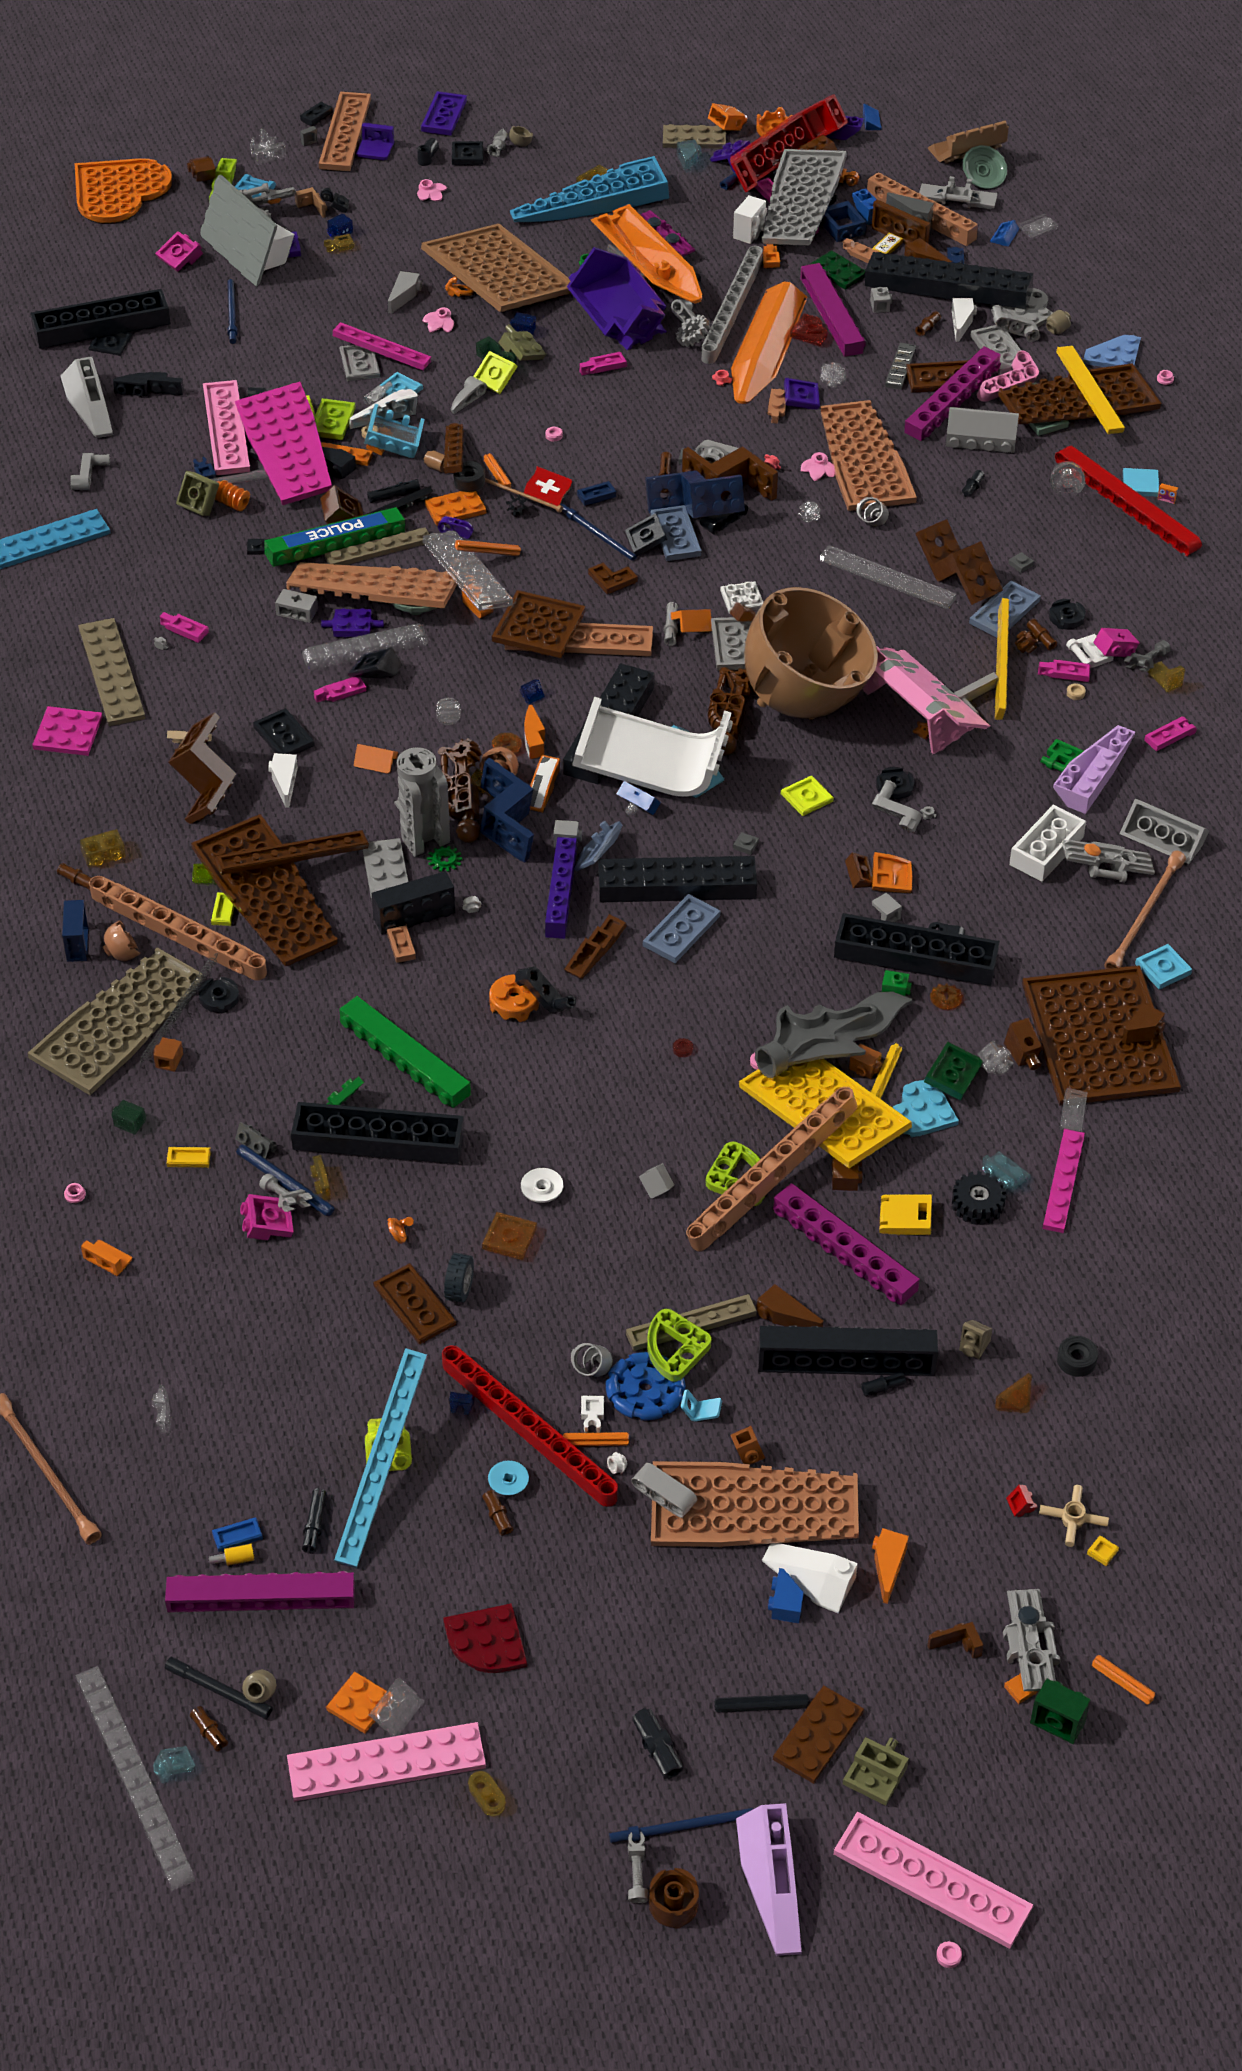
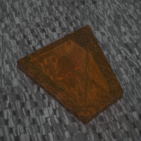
[995,1373,1032,1413]

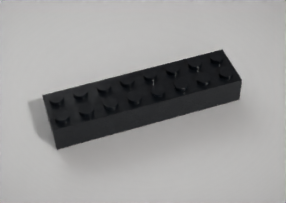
[30,289,171,349]
[563,663,655,785]
[598,856,757,903]
[834,913,1000,986]
[291,1102,464,1164]
[758,1325,938,1376]

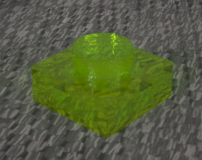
[192,864,213,883]

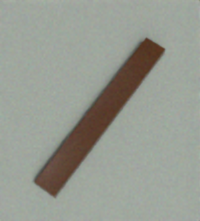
[215,830,369,875]

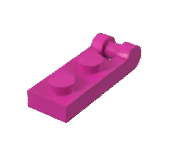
[1144,717,1197,751]

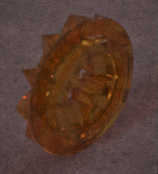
[492,733,522,753]
[930,983,963,1010]

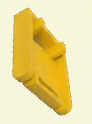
[879,1195,932,1235]

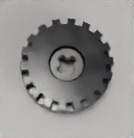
[952,1171,1006,1225]

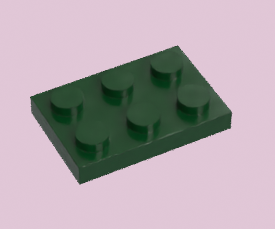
[809,250,865,289]
[924,1042,984,1100]

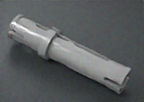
[663,602,678,646]

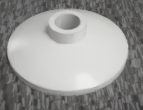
[521,1168,563,1203]

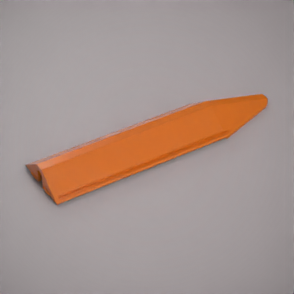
[591,204,702,304]
[731,281,807,404]

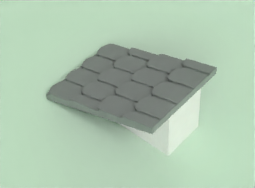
[200,175,294,286]

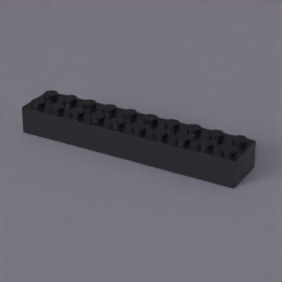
[865,252,1034,309]

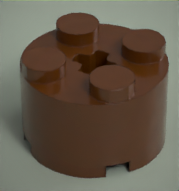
[649,1868,699,1929]

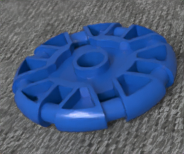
[605,1352,686,1421]

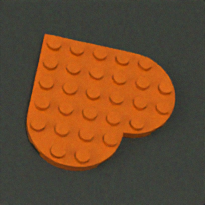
[75,159,172,223]

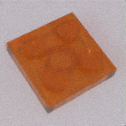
[482,1212,537,1260]

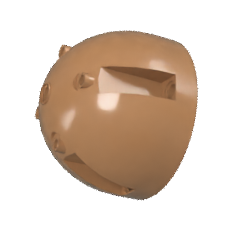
[744,587,878,719]

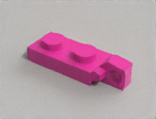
[579,352,627,375]
[160,612,209,643]
[1038,660,1090,682]
[314,677,366,702]

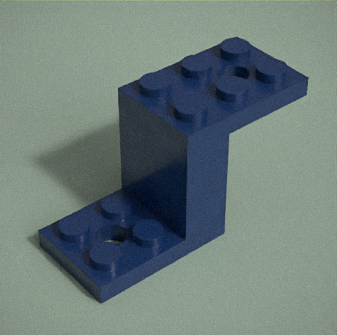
[645,470,745,518]
[480,758,534,863]

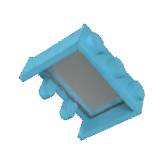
[364,404,425,458]

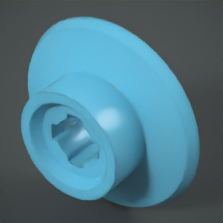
[488,1461,529,1495]

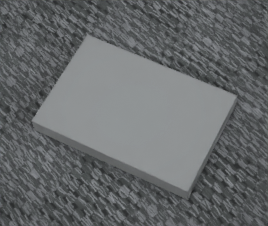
[339,345,380,381]

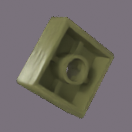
[176,471,219,516]

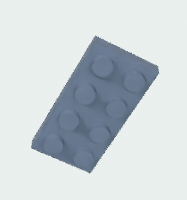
[650,505,701,561]
[969,581,1041,638]
[643,894,721,963]

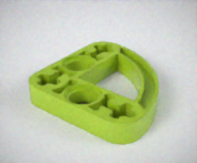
[706,1142,765,1206]
[647,1309,711,1382]

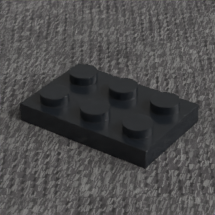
[253,708,314,755]

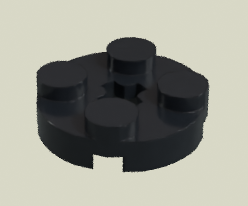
[1049,599,1086,630]
[876,767,915,799]
[199,977,240,1014]

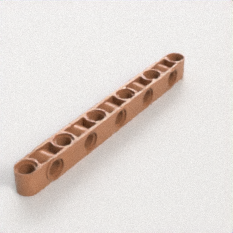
[89,876,267,980]
[686,1087,858,1251]

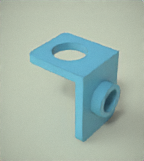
[681,1390,722,1421]

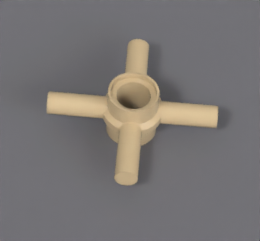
[1039,1485,1109,1547]

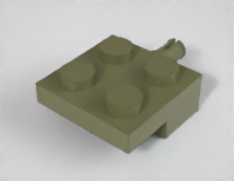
[498,324,546,361]
[843,1737,909,1806]

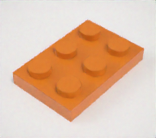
[425,491,486,526]

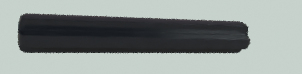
[714,1694,809,1712]

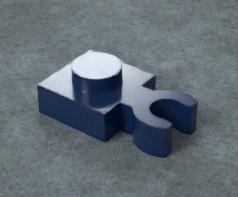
[193,457,216,480]

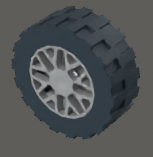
[444,1253,474,1303]

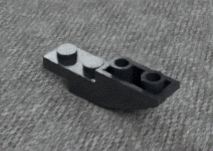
[113,372,184,396]

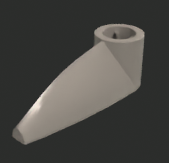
[671,299,696,323]
[451,376,487,414]

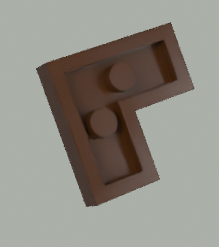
[588,562,638,594]

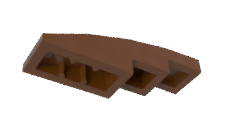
[564,914,627,979]

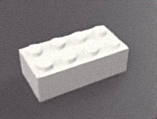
[1009,805,1086,882]

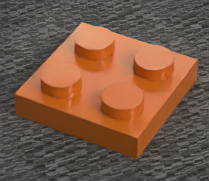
[326,1671,393,1734]

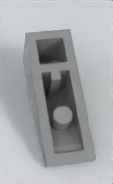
[388,271,422,314]

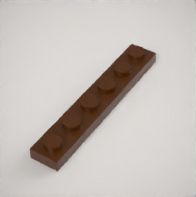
[444,423,464,474]

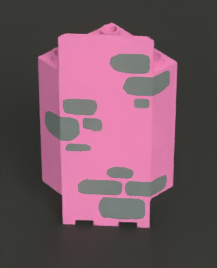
[863,646,990,754]

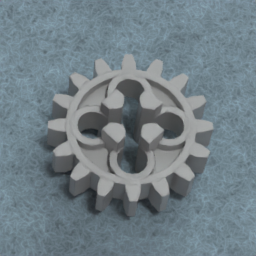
[676,314,710,347]

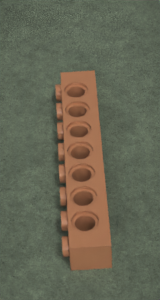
[867,172,978,246]

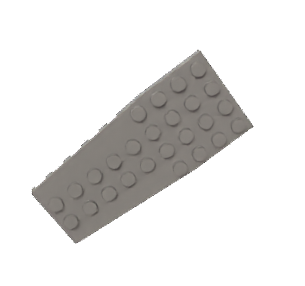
[762,149,847,245]

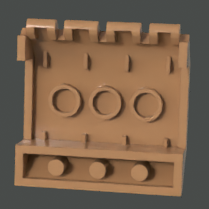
[928,121,1009,164]

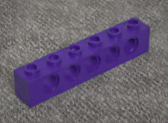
[545,837,577,939]

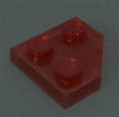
[790,313,828,346]

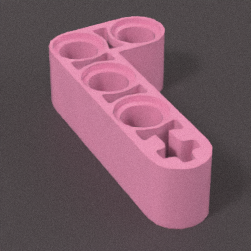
[977,350,1039,402]

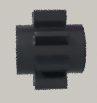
[505,494,527,516]

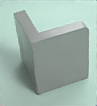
[872,893,902,922]
[639,1163,674,1198]

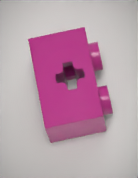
[1093,628,1139,657]

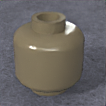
[1046,310,1071,334]
[242,1669,277,1703]

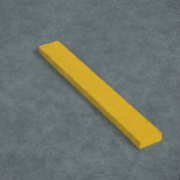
[1056,346,1125,434]
[995,598,1009,720]

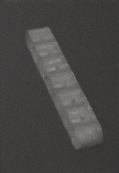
[302,624,429,671]

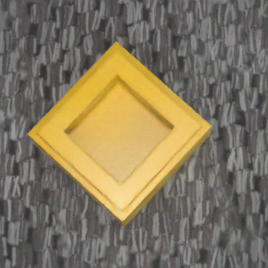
[1087,1536,1119,1566]

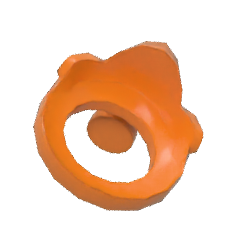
[445,276,474,297]
[387,1217,414,1244]

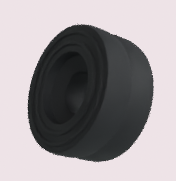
[453,461,485,492]
[1057,1336,1098,1377]

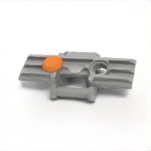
[239,183,296,206]
[1062,840,1155,883]

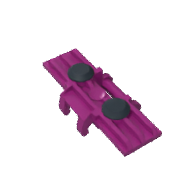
[640,210,695,257]

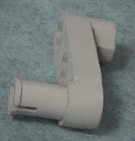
[991,305,1040,342]
[71,453,110,491]
[871,780,923,833]

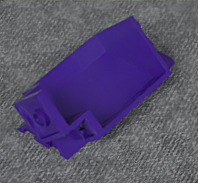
[567,247,667,350]

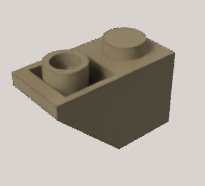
[959,1320,992,1359]

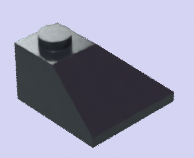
[348,647,402,679]

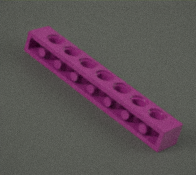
[904,346,1001,441]
[773,1183,920,1306]

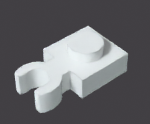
[581,1396,604,1433]

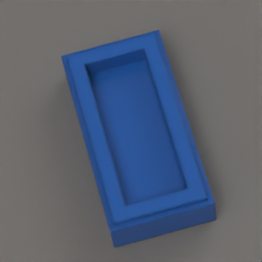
[212,1517,263,1552]

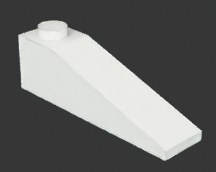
[349,389,418,429]
[762,1543,858,1613]

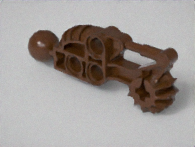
[708,667,755,756]
[438,738,482,843]

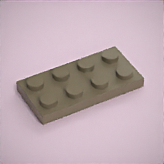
[663,124,726,149]

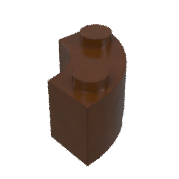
[187,156,216,182]

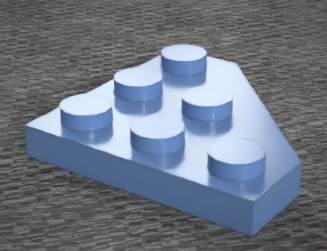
[1083,335,1141,367]

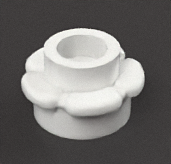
[462,896,482,913]
[607,1452,627,1474]

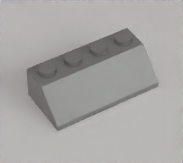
[946,407,1019,453]
[1120,799,1209,864]

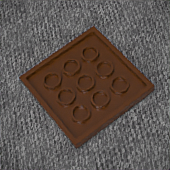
[492,590,586,658]

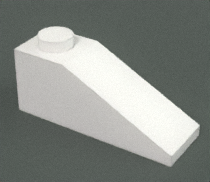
[952,298,977,342]
[268,753,298,808]

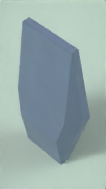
[574,821,623,871]

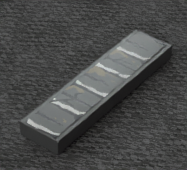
[885,343,916,390]

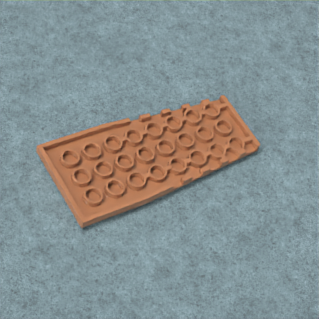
[821,400,917,511]
[287,562,459,608]
[651,1461,859,1547]

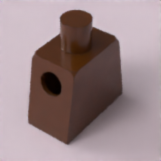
[1004,1018,1042,1071]

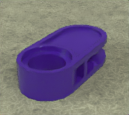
[438,516,474,539]

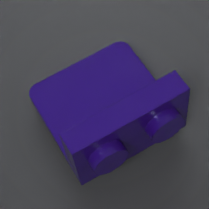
[357,123,394,160]
[710,140,751,172]

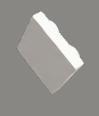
[720,582,763,614]

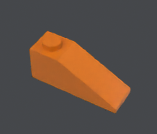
[872,1528,909,1604]

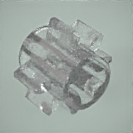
[799,500,821,523]

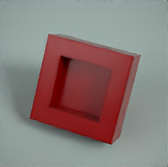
[1006,1485,1038,1517]

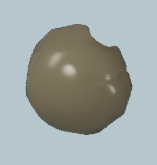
[509,126,533,147]

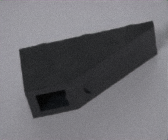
[322,447,356,479]

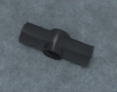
[632,1708,683,1779]

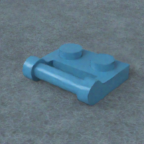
[235,174,276,198]

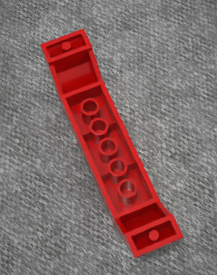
[730,94,848,192]

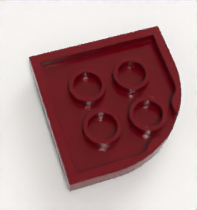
[443,1603,527,1673]

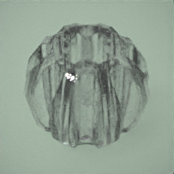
[436,698,461,725]

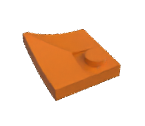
[872,852,912,893]

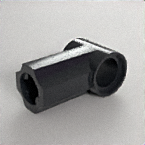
[417,138,439,166]

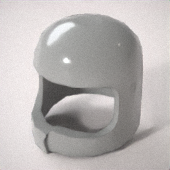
[856,497,889,526]
[571,1343,612,1377]

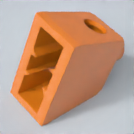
[708,103,748,130]

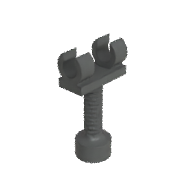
[1124,640,1170,672]

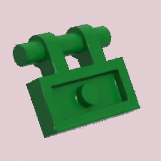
[1040,739,1084,773]

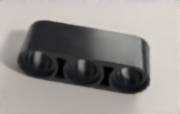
[700,503,749,535]

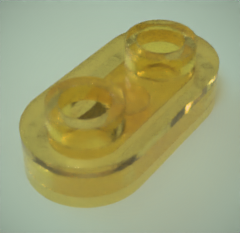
[468,1771,506,1816]

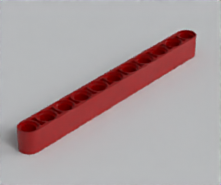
[1055,445,1202,556]
[442,1345,618,1507]

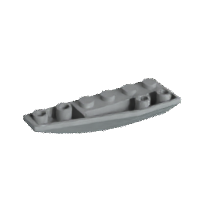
[61,357,113,438]

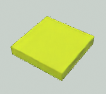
[473,351,518,394]
[780,775,834,816]

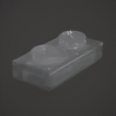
[1060,1088,1088,1132]

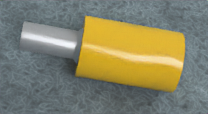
[209,1544,254,1566]

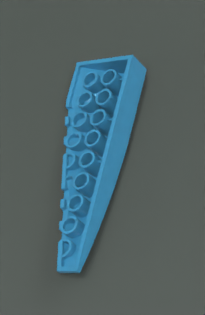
[510,156,669,222]

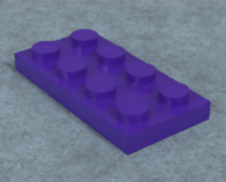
[421,91,467,135]

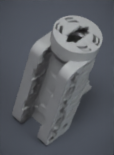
[394,748,450,857]

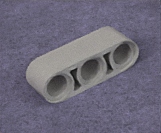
[631,1463,698,1518]

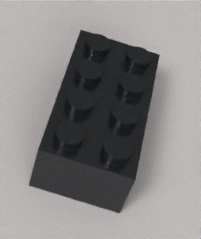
[371,871,455,935]

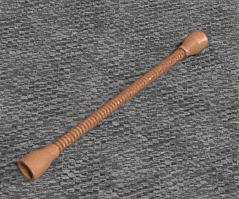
[1104,851,1186,969]
[0,1393,102,1545]

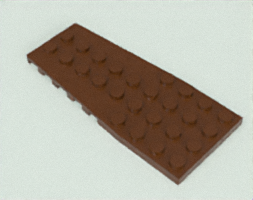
[998,363,1162,424]
[191,814,338,966]

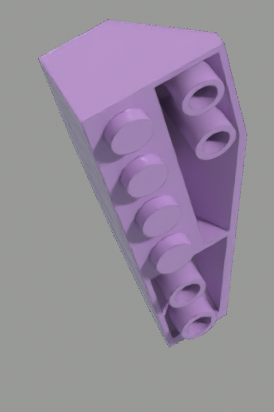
[1053,725,1135,814]
[736,1803,801,1956]

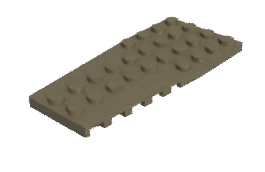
[28,948,203,1095]

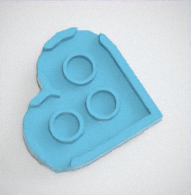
[893,1079,959,1137]

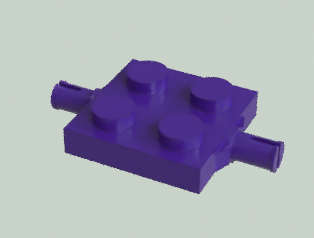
[321,608,384,637]

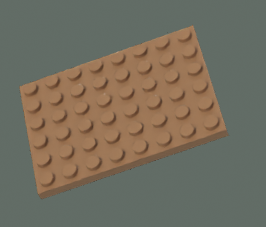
[421,224,571,312]

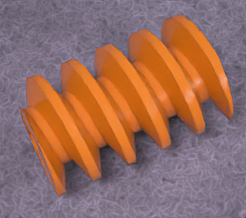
[215,480,250,511]

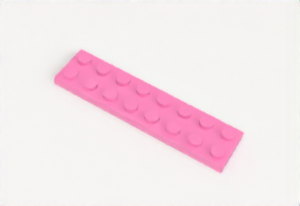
[203,380,250,475]
[287,1722,486,1802]
[833,1812,1033,1949]

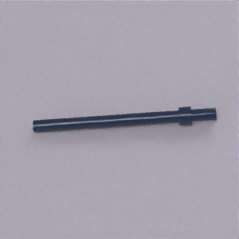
[227,279,237,344]
[560,503,637,561]
[609,1808,753,1843]

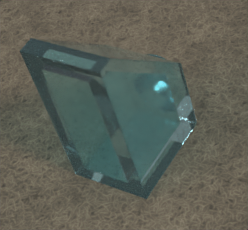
[677,140,701,172]

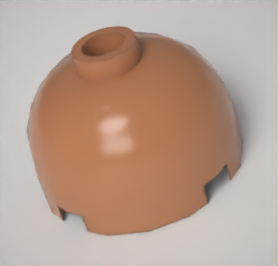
[479,747,519,775]
[103,920,140,961]

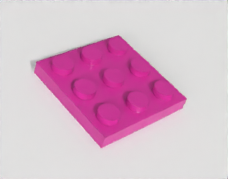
[33,706,103,756]

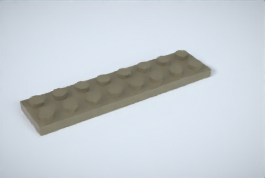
[78,618,145,726]

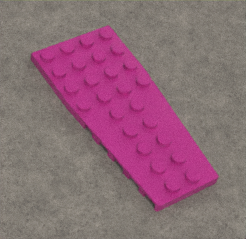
[235,382,332,505]

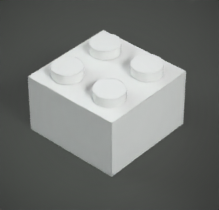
[733,195,767,244]

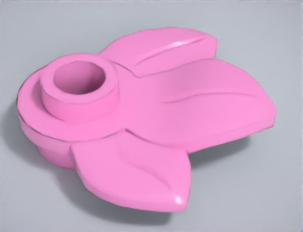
[417,179,447,201]
[422,307,454,333]
[801,452,835,481]

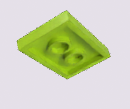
[314,398,355,440]

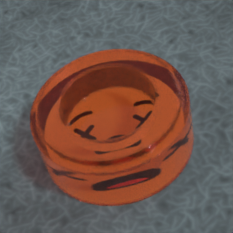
[673,1038,693,1057]

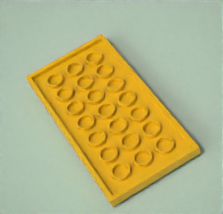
[739,1059,912,1168]

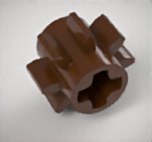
[1015,631,1038,653]

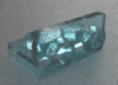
[982,1151,1030,1192]

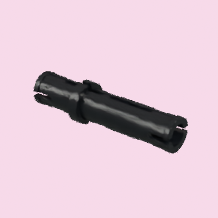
[367,479,420,503]
[302,1488,327,1554]

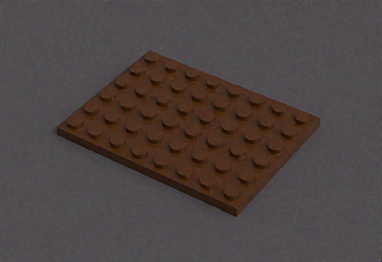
[1022,965,1181,1106]

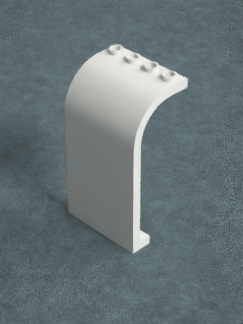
[572,697,733,796]

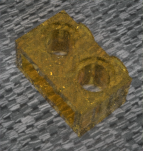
[80,829,126,868]

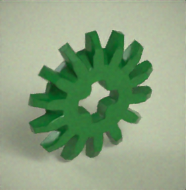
[427,846,462,872]

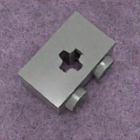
[275,589,318,623]

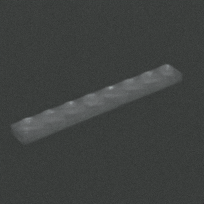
[820,545,956,609]

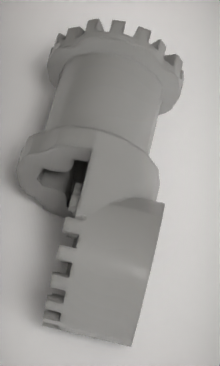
[487,128,509,157]

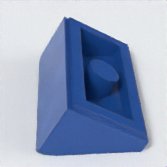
[863,104,881,130]
[990,220,1019,247]

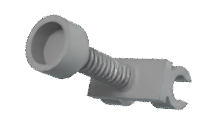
[259,1174,312,1212]
[628,1832,648,1903]

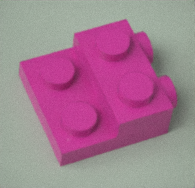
[155,231,203,272]
[240,1194,293,1240]

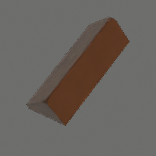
[730,602,756,622]
[845,852,873,888]

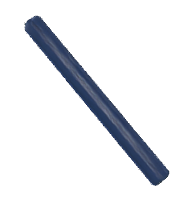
[236,1144,334,1216]

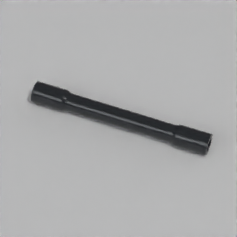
[165,1656,273,1720]

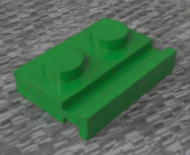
[327,1076,364,1105]

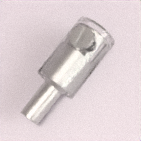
[363,381,393,406]

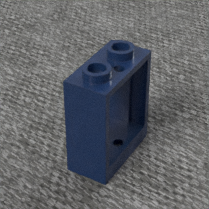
[820,201,866,242]
[62,900,88,962]

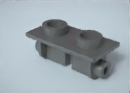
[235,1122,277,1159]

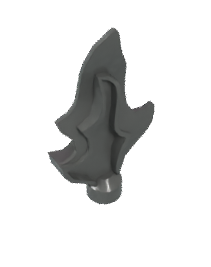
[755,992,912,1078]

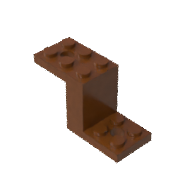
[682,446,778,501]
[915,519,1003,605]
[168,712,236,824]

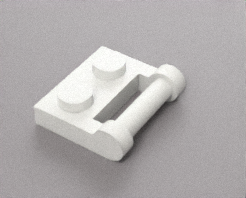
[1066,634,1114,668]

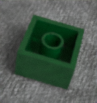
[1030,1678,1091,1744]

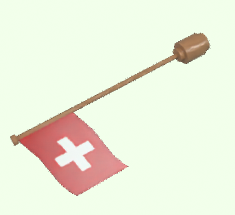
[424,451,572,513]

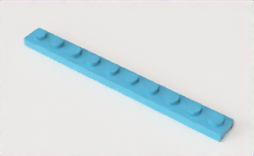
[334,1348,427,1569]

